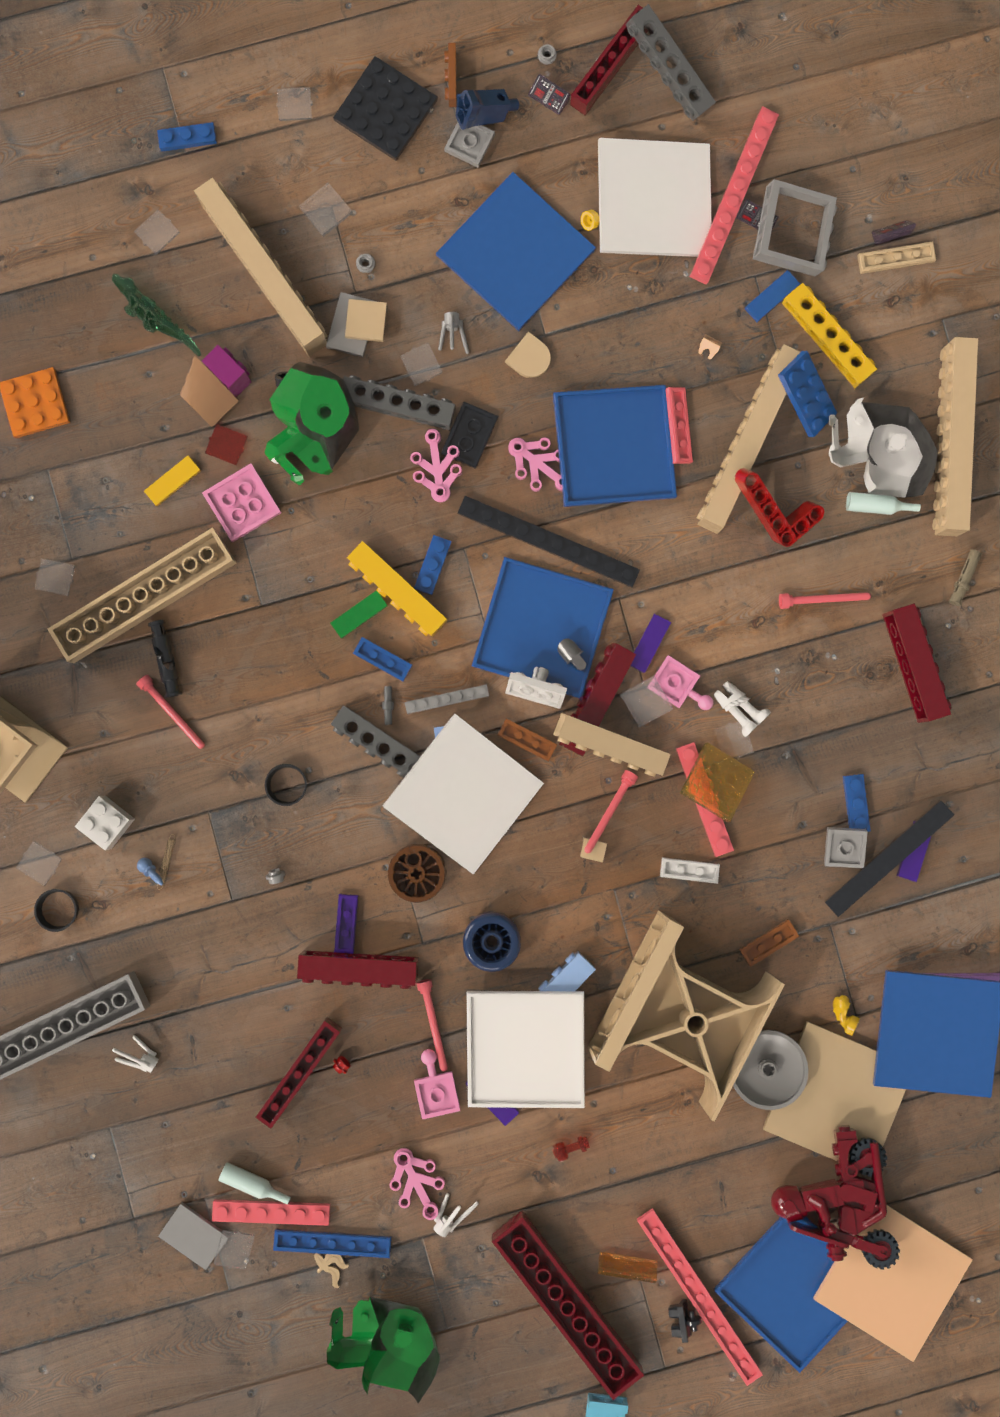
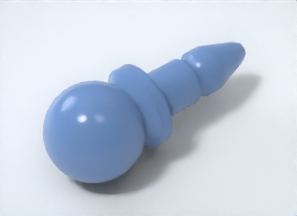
[137,858,163,885]

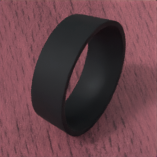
[265,764,307,806]
[34,889,79,932]

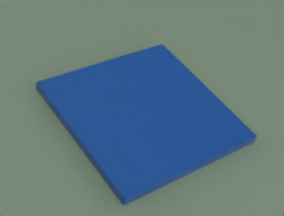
[436,172,596,331]
[553,385,677,507]
[472,557,614,699]
[873,970,1000,1098]
[714,1217,847,1373]

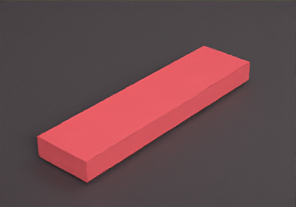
[666,387,693,464]

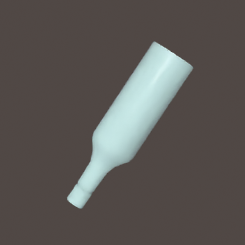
[846,492,921,515]
[218,1162,291,1205]

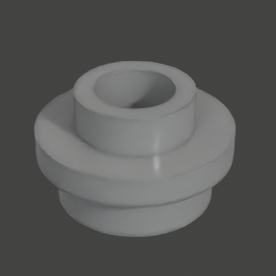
[538,44,557,65]
[356,254,375,273]
[266,868,285,884]

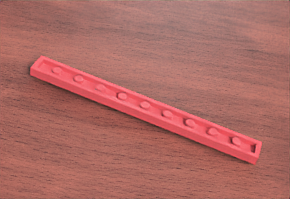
[689,106,779,285]
[637,1208,763,1386]

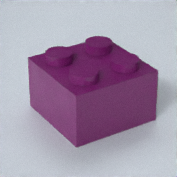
[202,345,251,397]

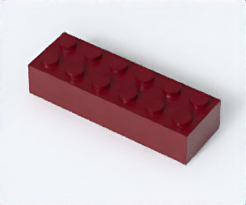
[882,603,952,723]
[297,950,419,989]

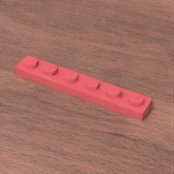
[676,742,734,857]
[212,1199,330,1226]

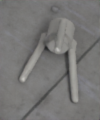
[438,312,469,354]

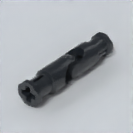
[148,620,182,698]

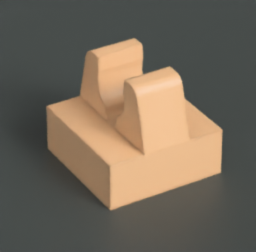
[699,334,722,359]

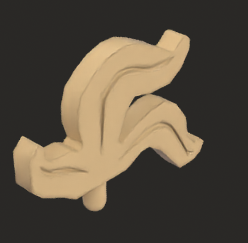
[314,1253,349,1288]

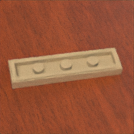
[857,241,936,274]

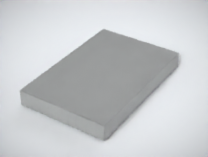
[326,292,377,358]
[158,1202,229,1270]

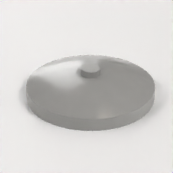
[733,1030,808,1110]

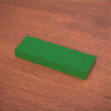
[330,591,388,639]

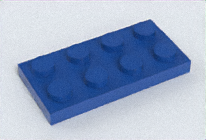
[778,351,837,437]

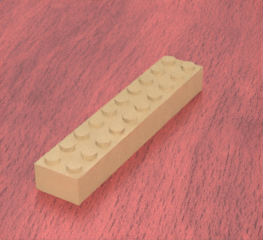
[194,178,328,357]
[932,337,978,537]
[696,344,800,534]
[48,527,237,663]

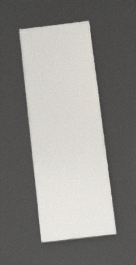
[660,857,720,884]

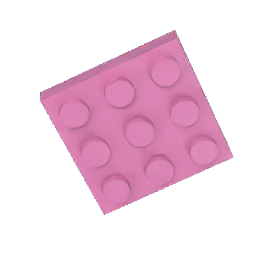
[202,464,281,542]

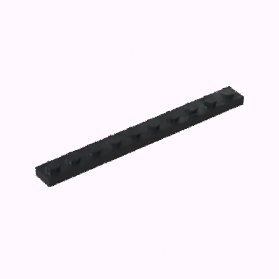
[457,496,640,588]

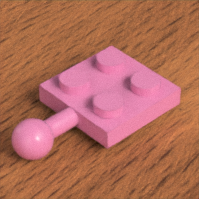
[647,655,713,710]
[414,1049,460,1119]

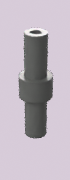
[382,686,394,725]

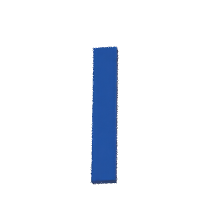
[273,1229,392,1258]

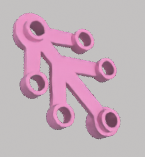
[410,429,462,502]
[508,438,562,492]
[390,1148,445,1220]

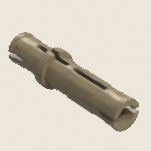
[949,549,982,606]

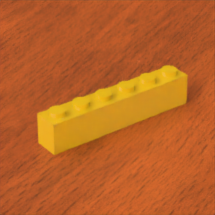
[347,541,448,637]

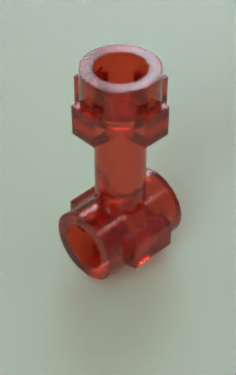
[553,1136,590,1162]

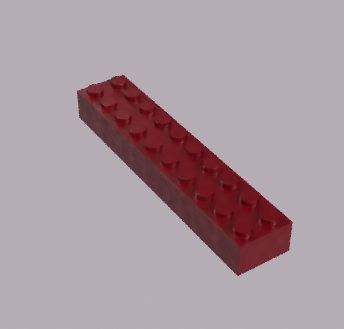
[492,1210,644,1400]

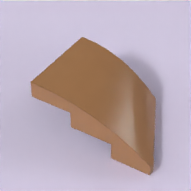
[180,356,239,427]

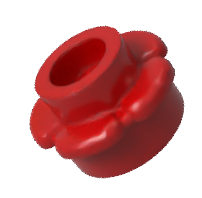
[333,1055,351,1074]

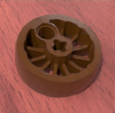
[388,844,446,903]

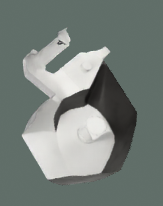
[829,398,938,498]

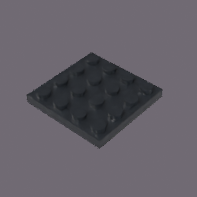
[333,56,438,161]

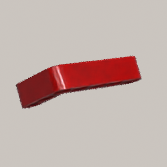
[735,468,825,547]

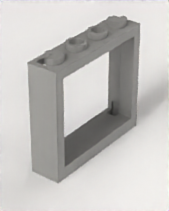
[753,179,837,277]

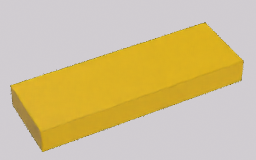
[144,456,201,506]

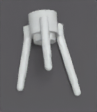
[112,1035,159,1073]
[434,1193,479,1237]

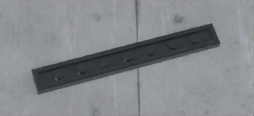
[825,800,955,917]

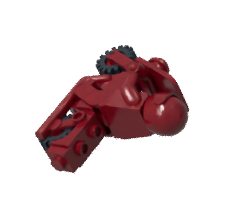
[771,1125,900,1270]

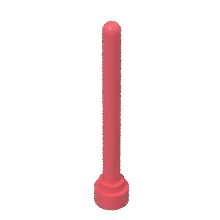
[779,592,871,609]
[136,674,205,749]
[584,770,638,853]
[416,979,448,1072]

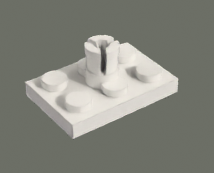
[505,667,567,709]

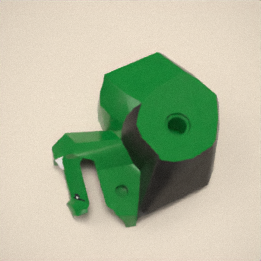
[264,362,359,485]
[326,1297,440,1403]

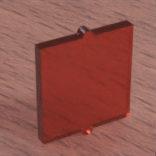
[205,424,248,465]

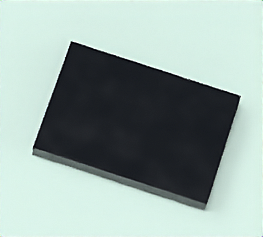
[441,402,498,469]

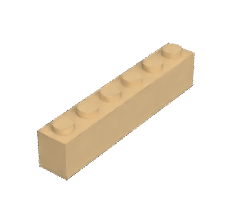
[553,713,671,777]

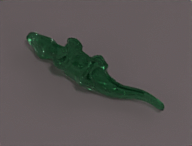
[112,273,201,357]

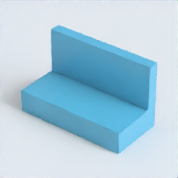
[585,1393,628,1417]

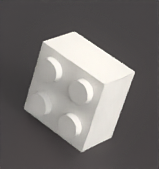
[75,796,135,851]

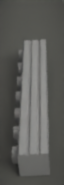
[405,684,489,714]

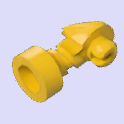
[581,209,599,231]
[833,995,860,1036]

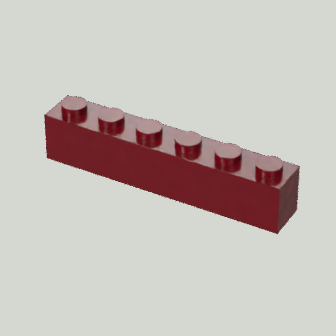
[570,5,648,116]
[559,643,636,756]
[255,1017,342,1129]

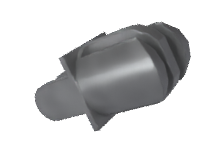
[557,639,586,670]

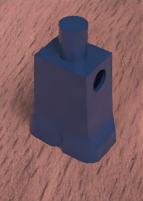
[456,89,519,130]

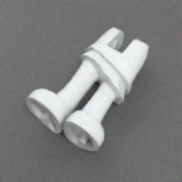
[714,681,771,737]

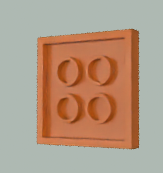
[0,367,70,438]

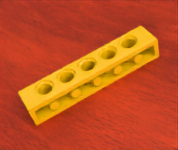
[782,283,877,388]

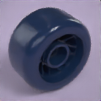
[463,911,521,972]

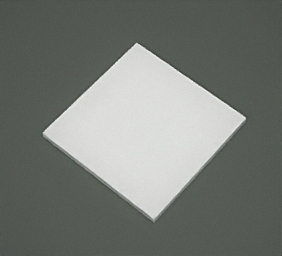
[598,138,711,257]
[383,713,544,874]
[467,991,585,1108]

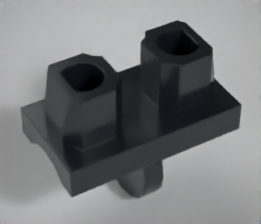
[668,1299,702,1343]

